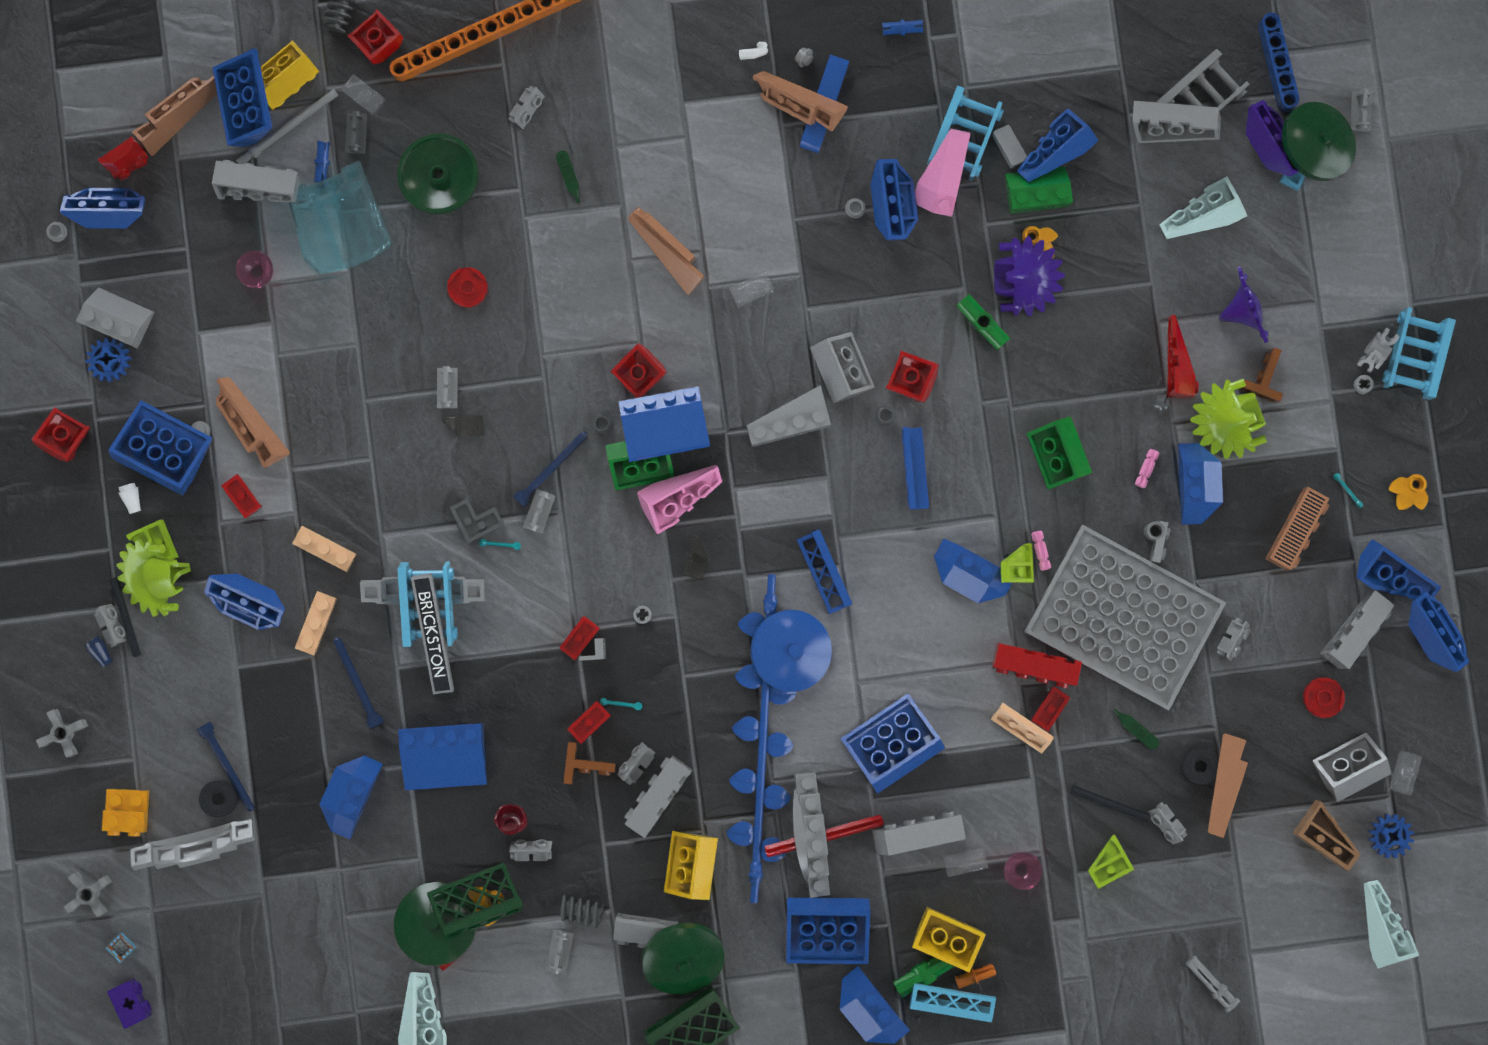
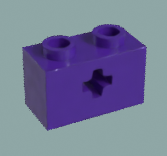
[107,978,152,1029]

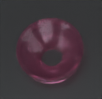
[236,251,274,288]
[1004,852,1042,890]

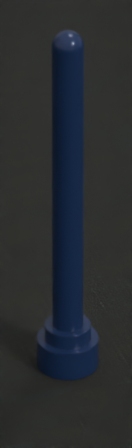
[513,431,588,507]
[333,637,384,729]
[196,722,254,811]

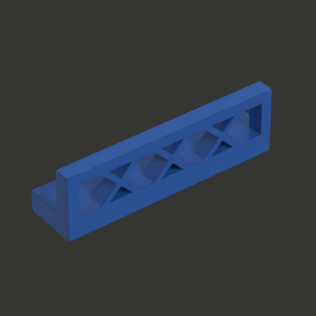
[901,427,929,510]
[797,529,852,614]

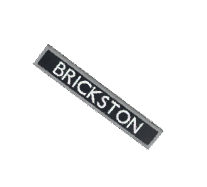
[411,573,454,694]

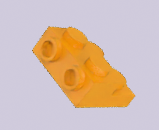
[102,789,149,837]

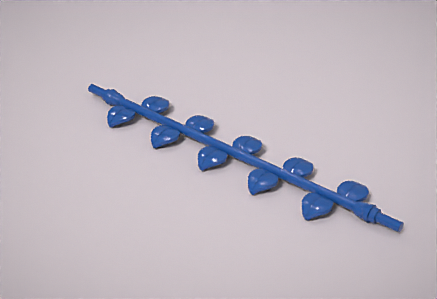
[726,574,796,903]

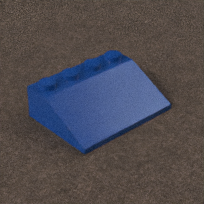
[212,49,272,147]
[619,386,710,462]
[108,400,213,496]
[840,694,945,794]
[398,723,487,790]
[786,898,870,964]

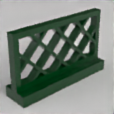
[427,863,523,941]
[644,985,740,1045]

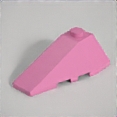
[915,129,971,217]
[637,465,722,534]

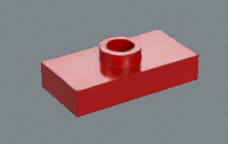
[221,474,263,519]
[559,616,600,660]
[1031,686,1071,732]
[567,701,611,744]

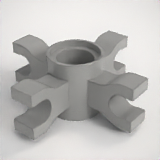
[1357,327,1399,373]
[36,709,88,758]
[64,871,112,917]

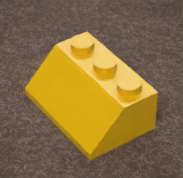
[261,40,319,110]
[664,831,718,900]
[912,907,986,973]

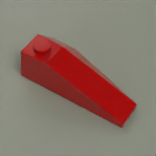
[1167,315,1199,398]

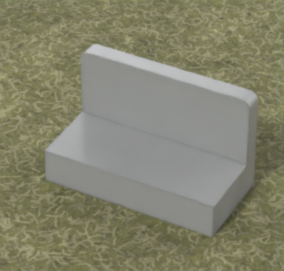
[579,638,606,661]

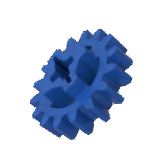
[85,338,132,383]
[1368,814,1414,859]

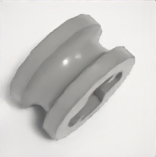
[1354,375,1374,394]
[633,606,652,624]

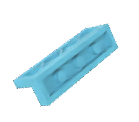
[909,983,996,1022]

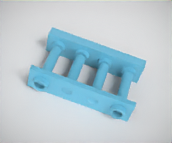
[927,85,1004,181]
[1382,307,1456,400]
[397,561,458,647]

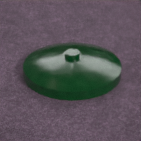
[1282,102,1356,181]
[397,134,479,215]
[394,882,477,966]
[641,923,725,994]

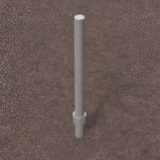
[236,89,339,164]

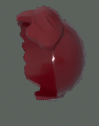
[494,804,528,835]

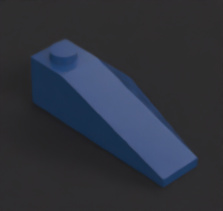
[1017,109,1099,182]
[1357,539,1441,600]

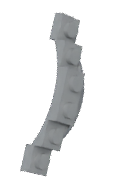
[360,577,485,606]
[793,772,830,898]
[130,819,255,870]

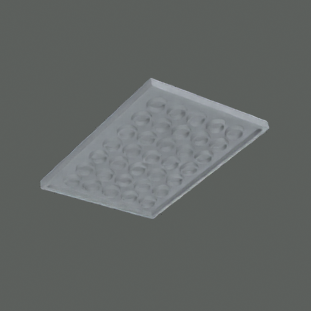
[1024,525,1226,710]

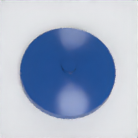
[750,610,832,692]

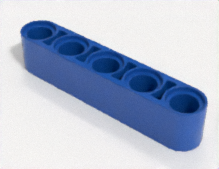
[1258,12,1300,113]
[799,54,849,153]

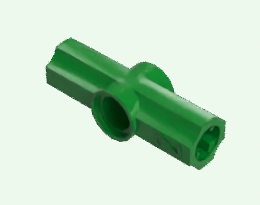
[956,294,1010,350]
[893,957,954,998]

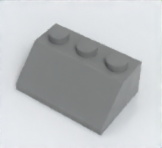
[76,287,154,349]
[810,332,875,403]
[1312,733,1391,802]
[613,913,679,948]

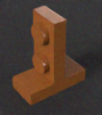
[1238,347,1283,403]
[564,742,616,784]

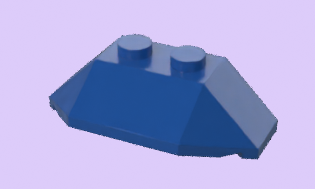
[870,159,918,240]
[60,188,146,229]
[1178,443,1223,525]
[934,539,1012,603]
[204,574,285,630]
[1408,592,1469,672]
[319,756,383,839]
[840,966,910,1044]

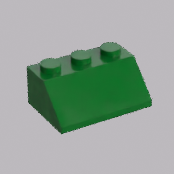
[1005,167,1073,214]
[1027,416,1092,490]
[605,441,675,491]

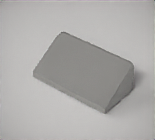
[991,125,1027,169]

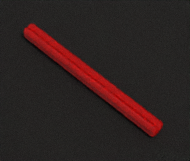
[765,815,884,857]

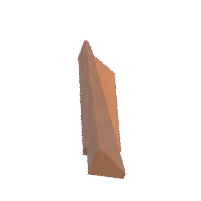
[753,71,848,131]
[132,76,217,156]
[628,206,704,295]
[216,377,290,468]
[1208,733,1248,838]

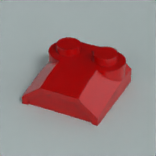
[347,9,403,64]
[98,136,149,180]
[610,343,667,398]
[886,351,939,403]
[31,407,90,462]

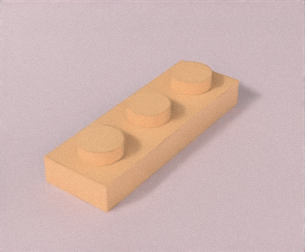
[292,526,357,572]
[295,591,337,656]
[991,703,1054,754]

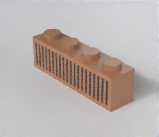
[1265,487,1330,571]

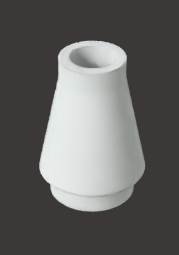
[118,483,141,514]

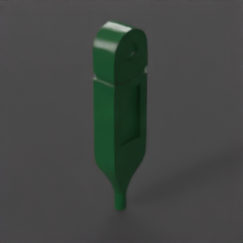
[556,150,580,204]
[1113,709,1159,749]

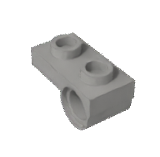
[1144,521,1170,563]

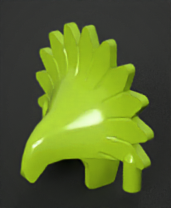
[1190,379,1267,459]
[117,539,191,617]

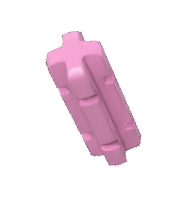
[1135,449,1159,488]
[1031,531,1051,571]

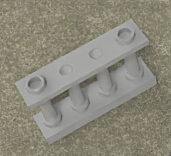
[1156,49,1249,111]

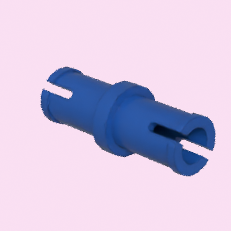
[882,19,923,36]
[314,141,330,184]

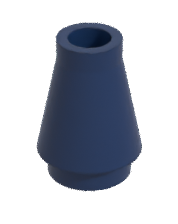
[84,636,112,667]

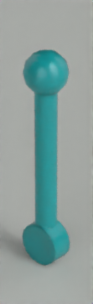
[1333,473,1363,508]
[478,539,521,550]
[600,698,642,710]

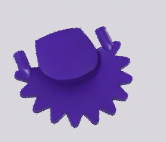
[994,236,1065,316]
[1219,266,1269,343]

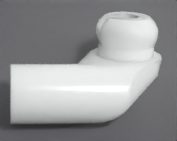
[739,41,769,60]

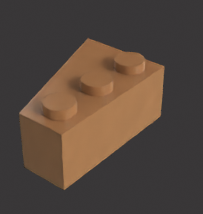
[1292,800,1361,871]

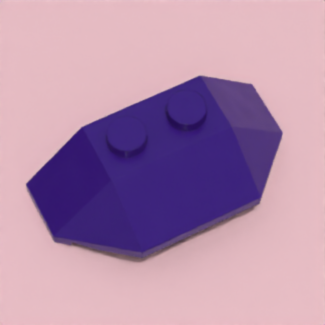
[1246,100,1299,177]

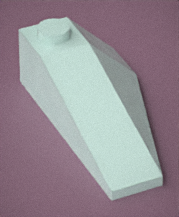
[1160,177,1247,239]
[1364,880,1419,969]
[398,972,447,1045]

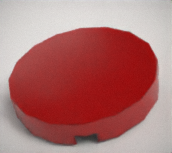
[447,267,488,308]
[1303,678,1345,718]

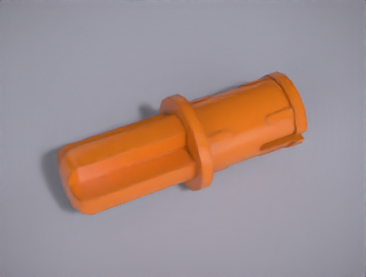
[954,964,996,989]

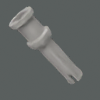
[1186,956,1240,1013]

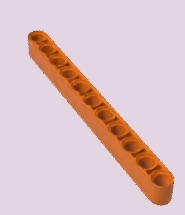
[390,0,582,82]

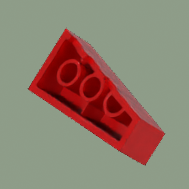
[992,643,1082,689]

